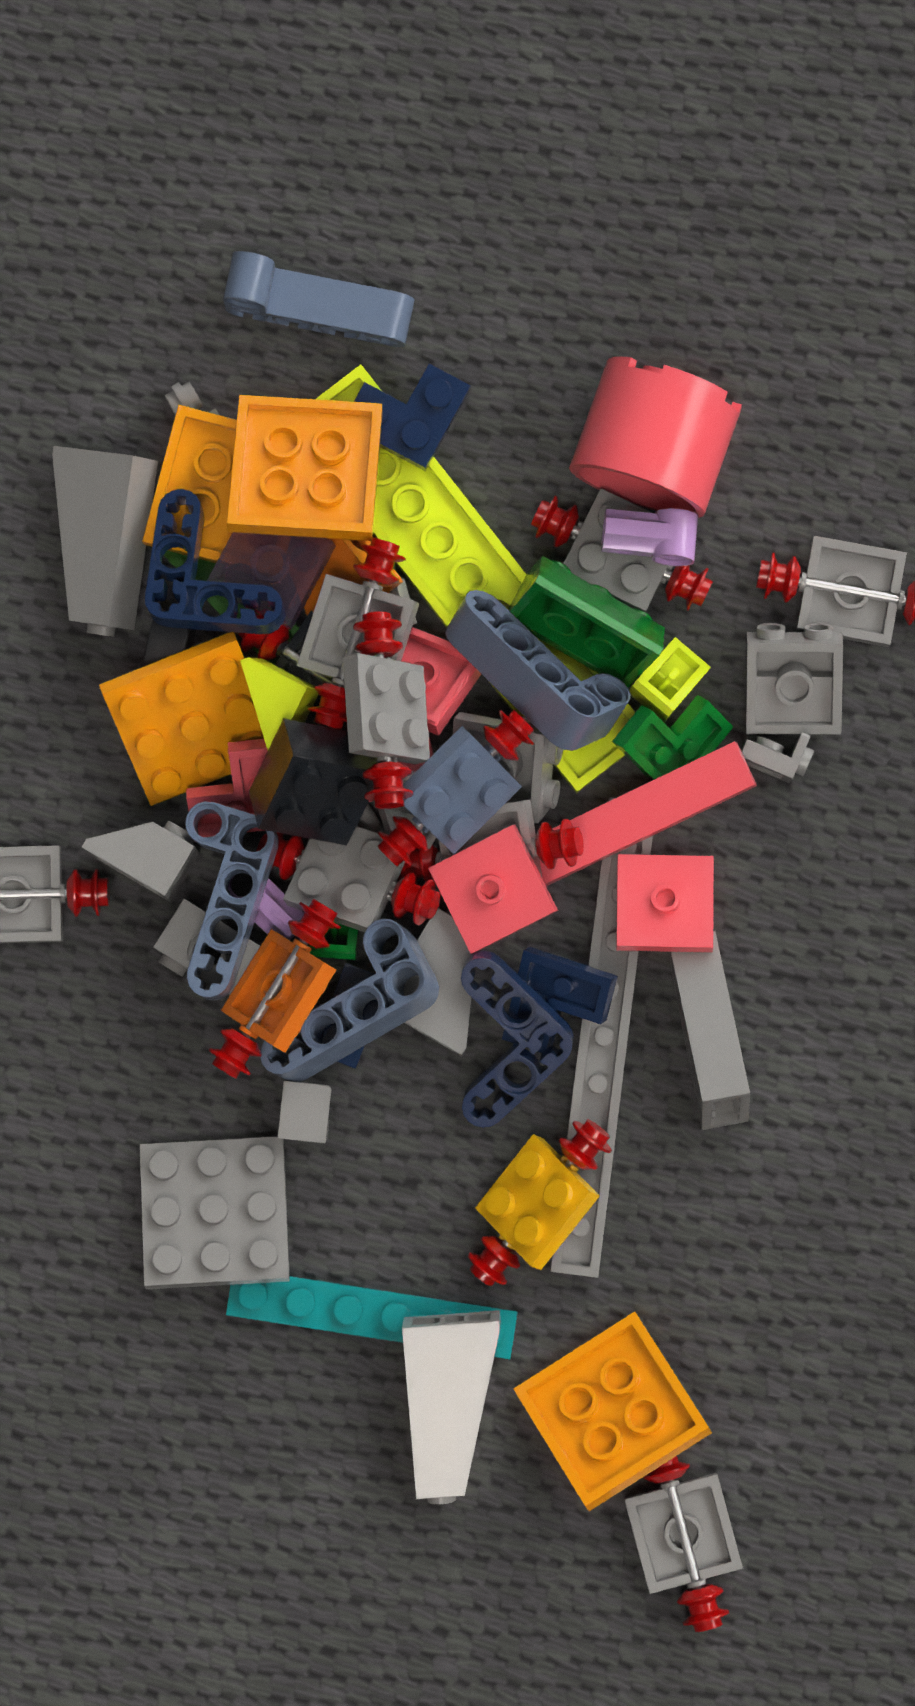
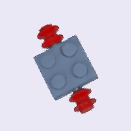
[377,710,534,867]

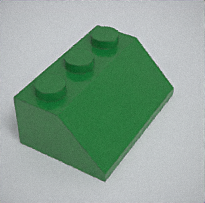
[508,556,665,687]

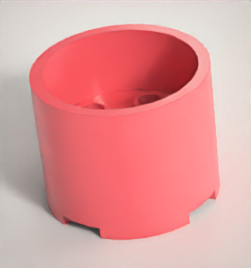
[569,357,742,518]

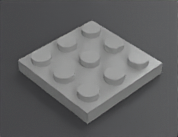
[140,1137,290,1289]

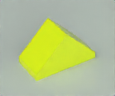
[629,637,711,723]
[240,657,319,750]

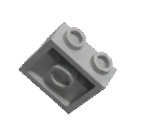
[746,623,843,734]
[453,712,563,823]

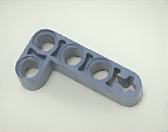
[223,251,415,347]
[446,590,631,751]
[185,801,279,1000]
[260,919,439,1082]

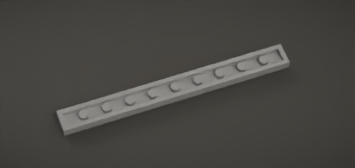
[550,797,653,1278]

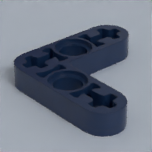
[145,489,286,634]
[461,951,574,1128]

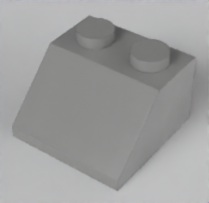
[82,821,200,903]

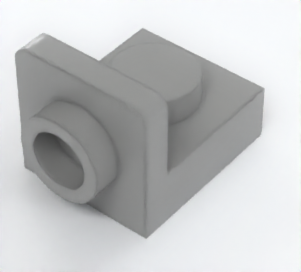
[741,732,814,783]

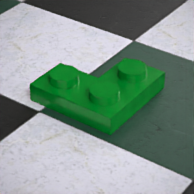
[612,695,733,781]

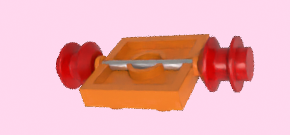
[209,899,341,1079]

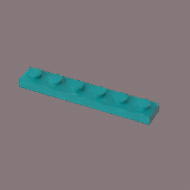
[226,1276,518,1359]

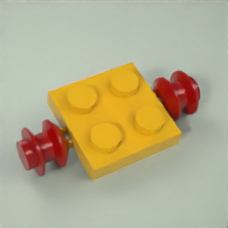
[468,1119,612,1286]

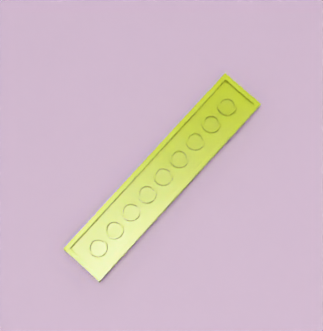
[316,364,635,794]

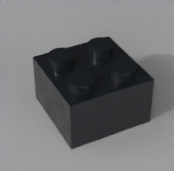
[249,718,377,846]

